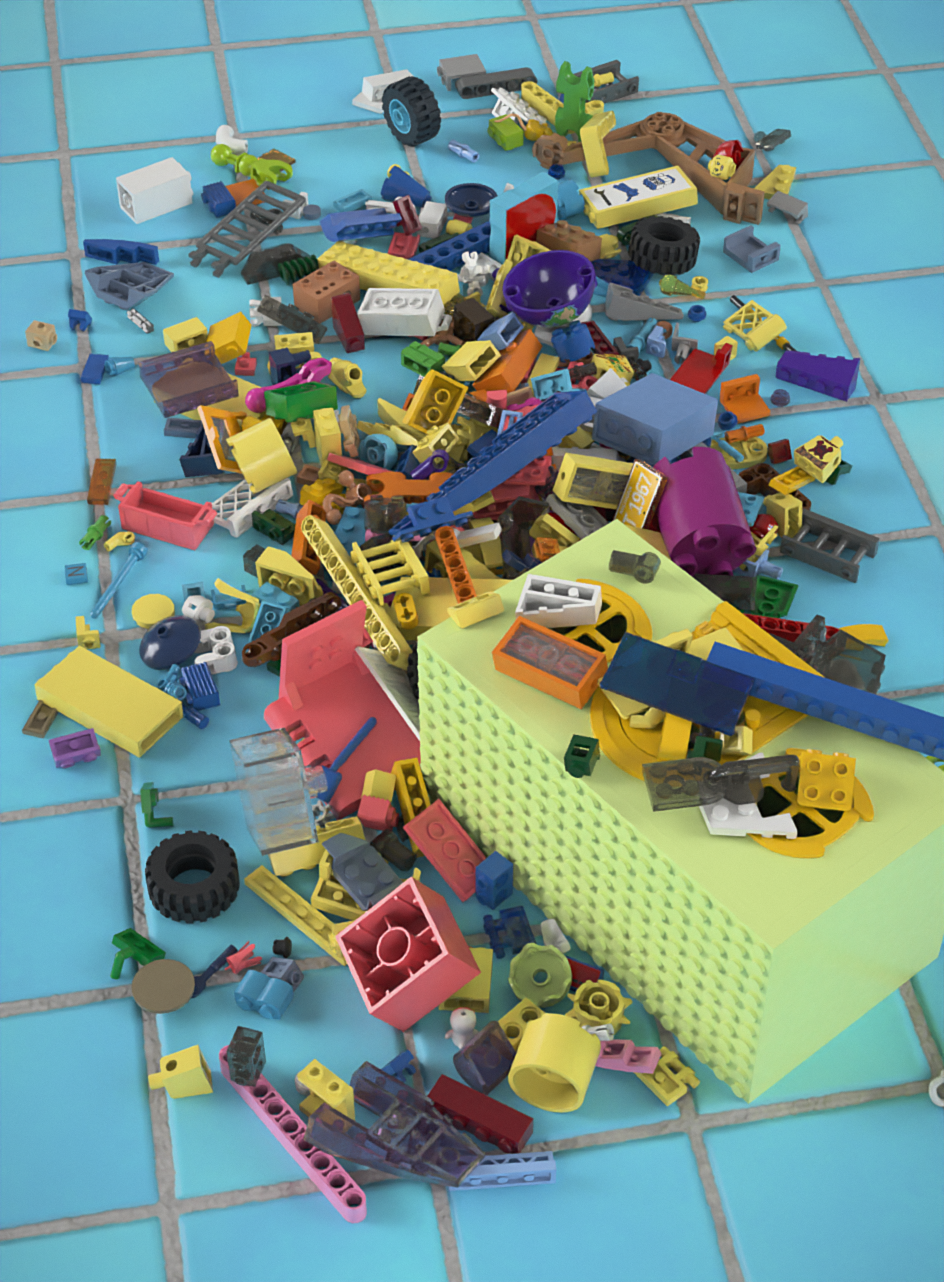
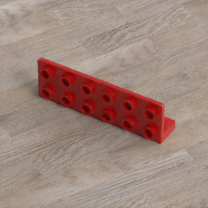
[670,343,733,394]

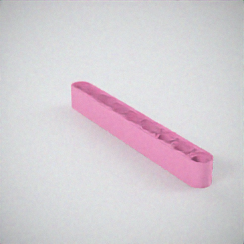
[219,1045,367,1223]

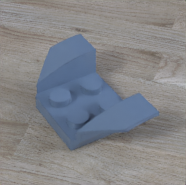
[322,833,403,911]

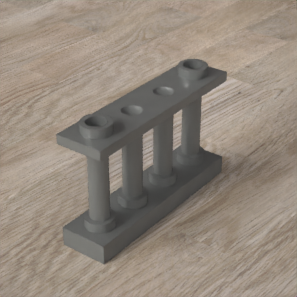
[574,60,639,104]
[780,509,880,583]

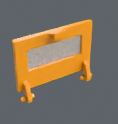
[197,405,247,474]

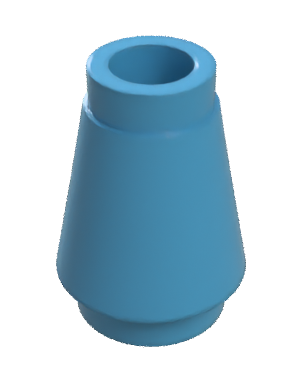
[104,357,135,376]

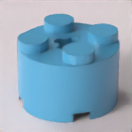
[557,179,585,221]

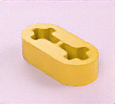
[393,593,419,630]

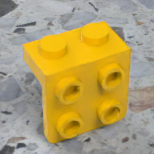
[797,749,856,811]

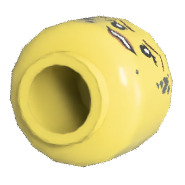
[708,155,736,180]

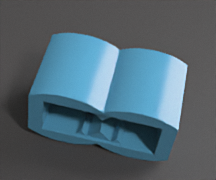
[234,970,294,1019]

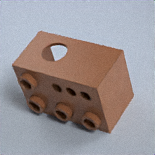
[293,260,360,324]

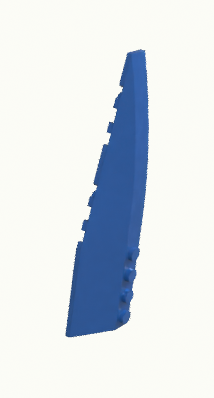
[388,390,598,535]

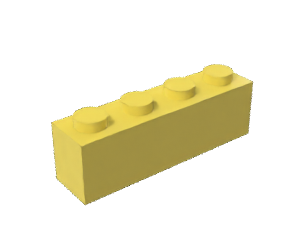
[262,816,365,877]

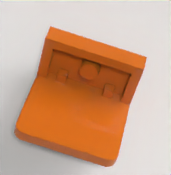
[719,374,771,424]

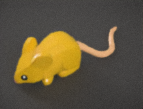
[494,113,554,141]

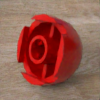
[713,140,744,172]

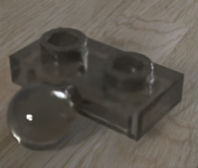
[754,129,791,151]

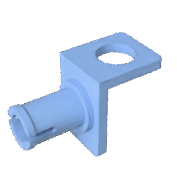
[732,549,783,581]

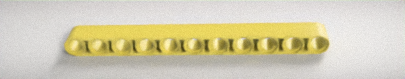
[301,515,413,670]

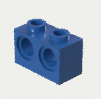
[476,851,513,910]

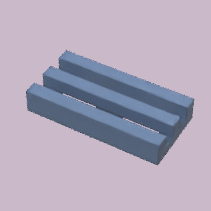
[164,418,203,438]

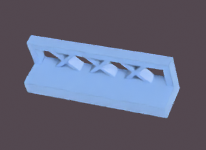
[447,1151,556,1191]

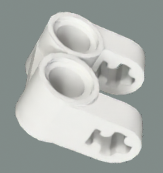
[194,626,238,675]

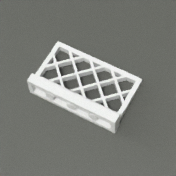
[212,478,294,538]

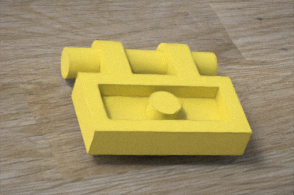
[633,1046,700,1107]

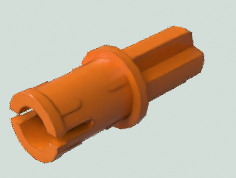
[724,424,765,444]

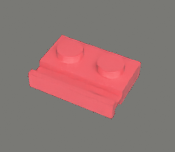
[387,232,420,259]

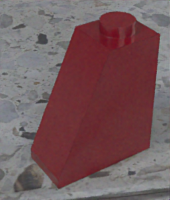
[331,293,365,353]

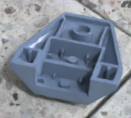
[85,262,174,310]

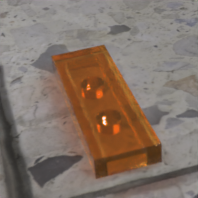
[87,459,116,505]

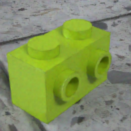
[487,114,524,151]

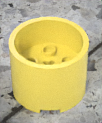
[226,418,297,495]
[508,1013,601,1113]

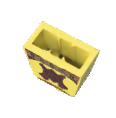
[794,435,843,483]

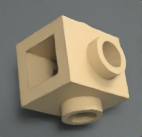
[25,320,57,351]

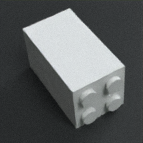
[116,157,193,224]

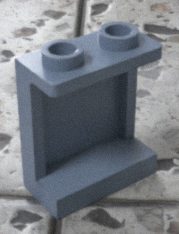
[723,225,781,273]

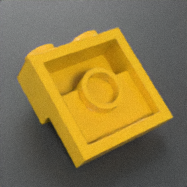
[299,478,357,515]

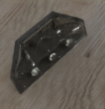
[241,243,311,285]

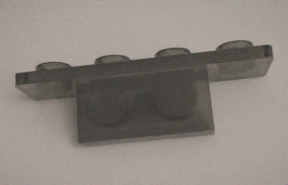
[257,295,327,344]

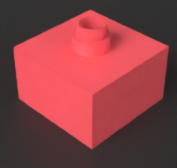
[335,877,481,1032]

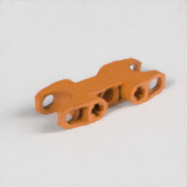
[364,472,453,515]

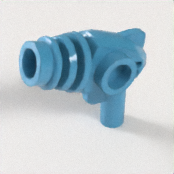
[156,664,187,700]

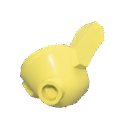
[205,578,261,633]

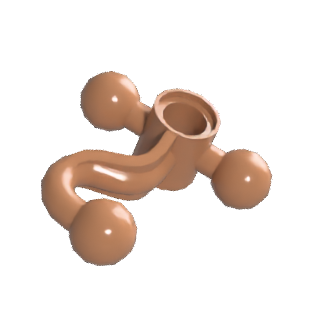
[323,470,379,525]

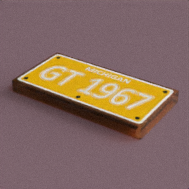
[612,459,668,530]

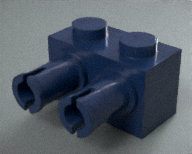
[269,347,311,385]

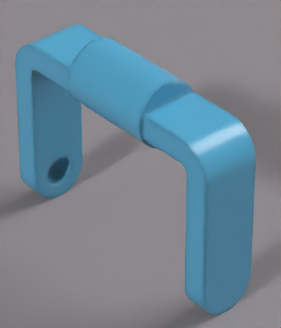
[211,585,247,609]

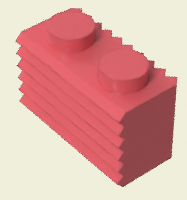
[357,794,399,833]

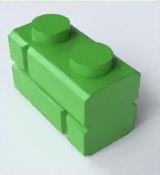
[401,341,445,377]

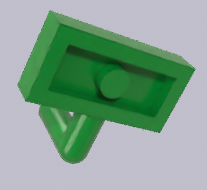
[140,782,174,828]
[110,928,166,979]

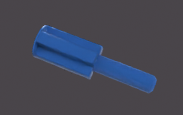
[182,704,209,729]

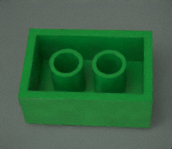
[264,381,338,422]

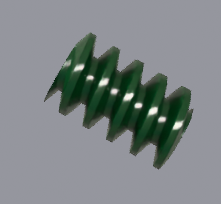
[278,254,319,285]

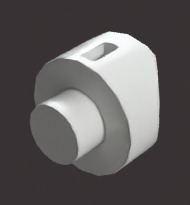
[182,595,215,626]

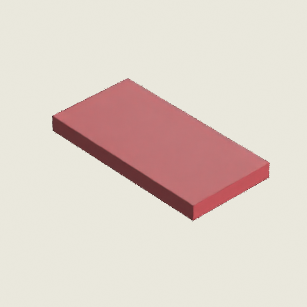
[403,799,487,902]

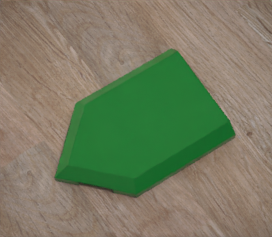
[746,574,798,618]

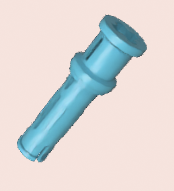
[626,318,658,357]

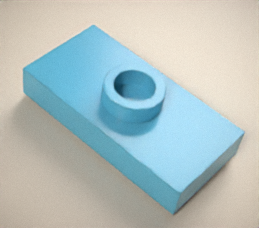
[333,189,372,212]

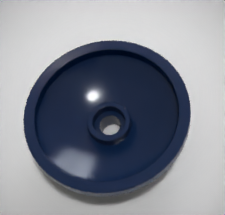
[445,183,498,217]
[139,615,201,670]

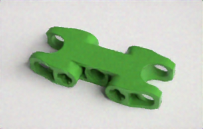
[555,61,594,142]

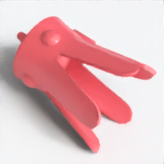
[225,941,262,974]

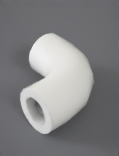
[216,125,248,156]

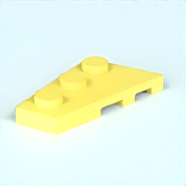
[754,165,796,199]

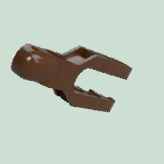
[242,592,342,667]

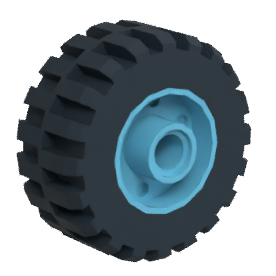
[382,76,441,147]

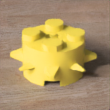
[565,980,632,1035]

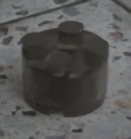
[364,494,407,534]

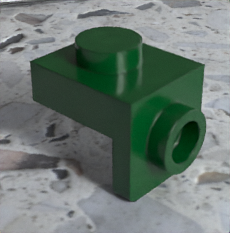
[686,736,723,778]

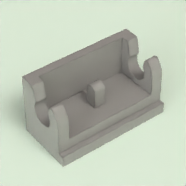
[767,191,808,224]

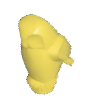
[328,357,367,398]

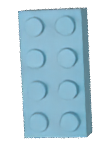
[246,601,291,653]

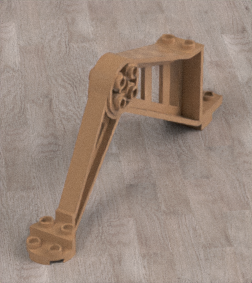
[532,112,765,225]

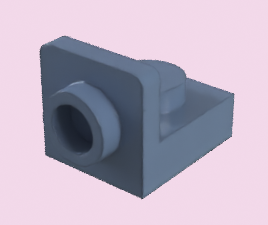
[261,957,304,992]

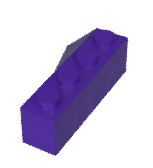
[775,350,860,402]

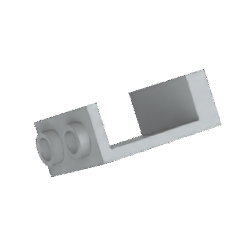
[437,54,486,91]

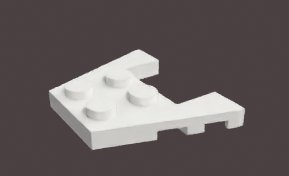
[694,753,798,839]

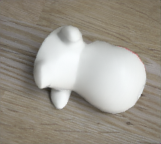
[445,1007,482,1050]

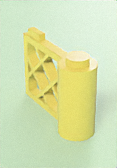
[723,300,787,352]

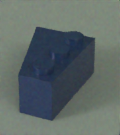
[179,417,229,477]

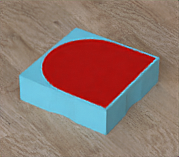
[489,172,558,264]

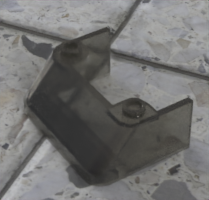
[497,496,549,580]

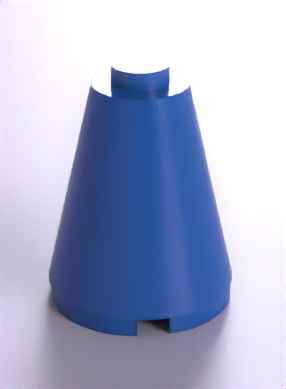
[381,166,432,208]

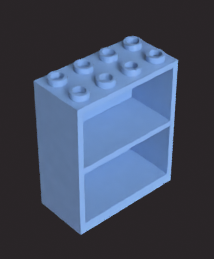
[592,373,718,466]

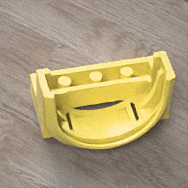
[311,849,421,921]

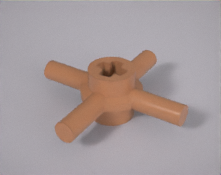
[420,320,466,347]

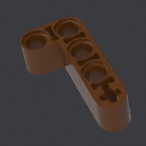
[738,463,811,511]

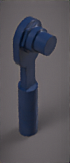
[191,945,238,999]

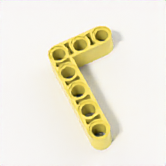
[521,81,604,134]
[580,111,616,178]

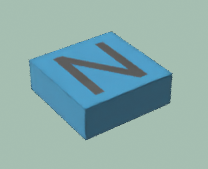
[65,563,88,585]

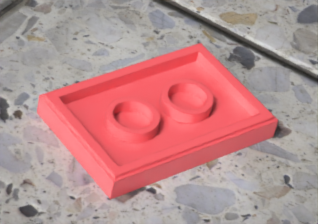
[327,453,393,475]

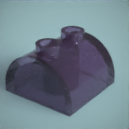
[453,1021,516,1095]

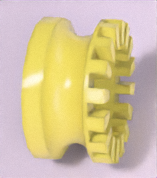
[691,276,708,293]

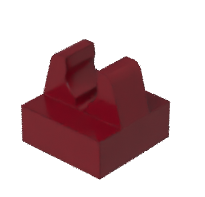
[767,439,792,464]

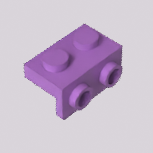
[49,728,101,768]

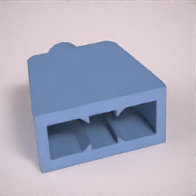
[477,312,524,351]

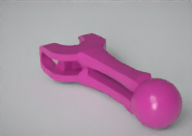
[245,358,332,413]

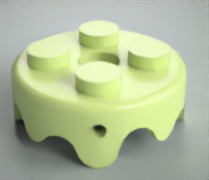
[508,943,572,1008]

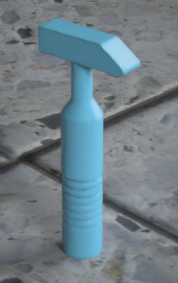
[711,431,744,462]

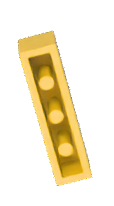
[391,758,431,858]

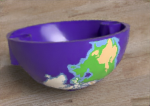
[502,250,598,328]

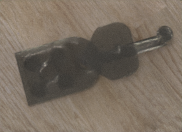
[642,755,800,812]

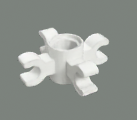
[457,252,490,296]

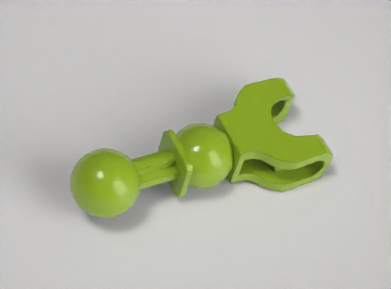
[210,144,293,190]

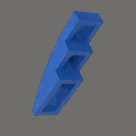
[83,239,159,265]

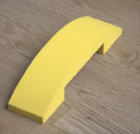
[468,517,506,568]

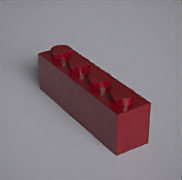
[426,1074,534,1154]

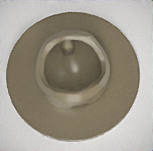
[131,959,195,1014]

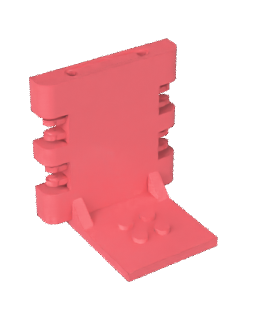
[264,600,421,820]

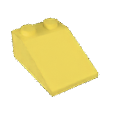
[255,546,317,610]

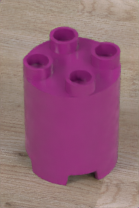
[651,447,756,586]

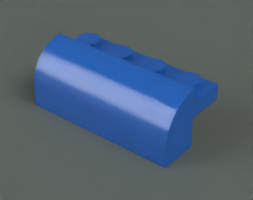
[319,208,402,242]

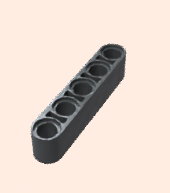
[455,67,538,99]

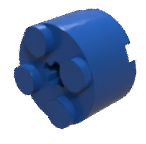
[551,320,595,363]

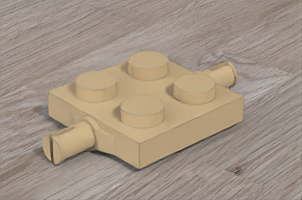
[337,405,361,458]

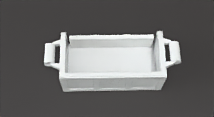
[357,288,452,336]

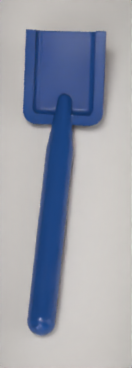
[305,717,377,804]

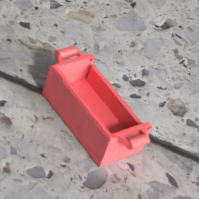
[113,481,217,550]

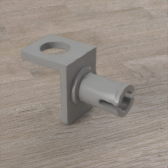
[672,322,698,364]

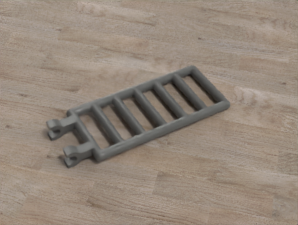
[188,181,306,278]

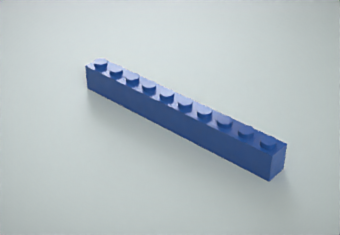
[702,642,944,760]

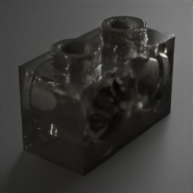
[226,1026,266,1087]

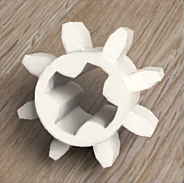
[304,800,335,827]

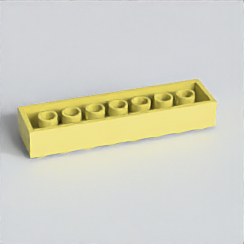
[317,241,460,306]

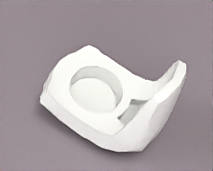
[541,919,570,954]

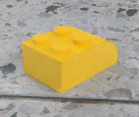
[402,370,469,435]

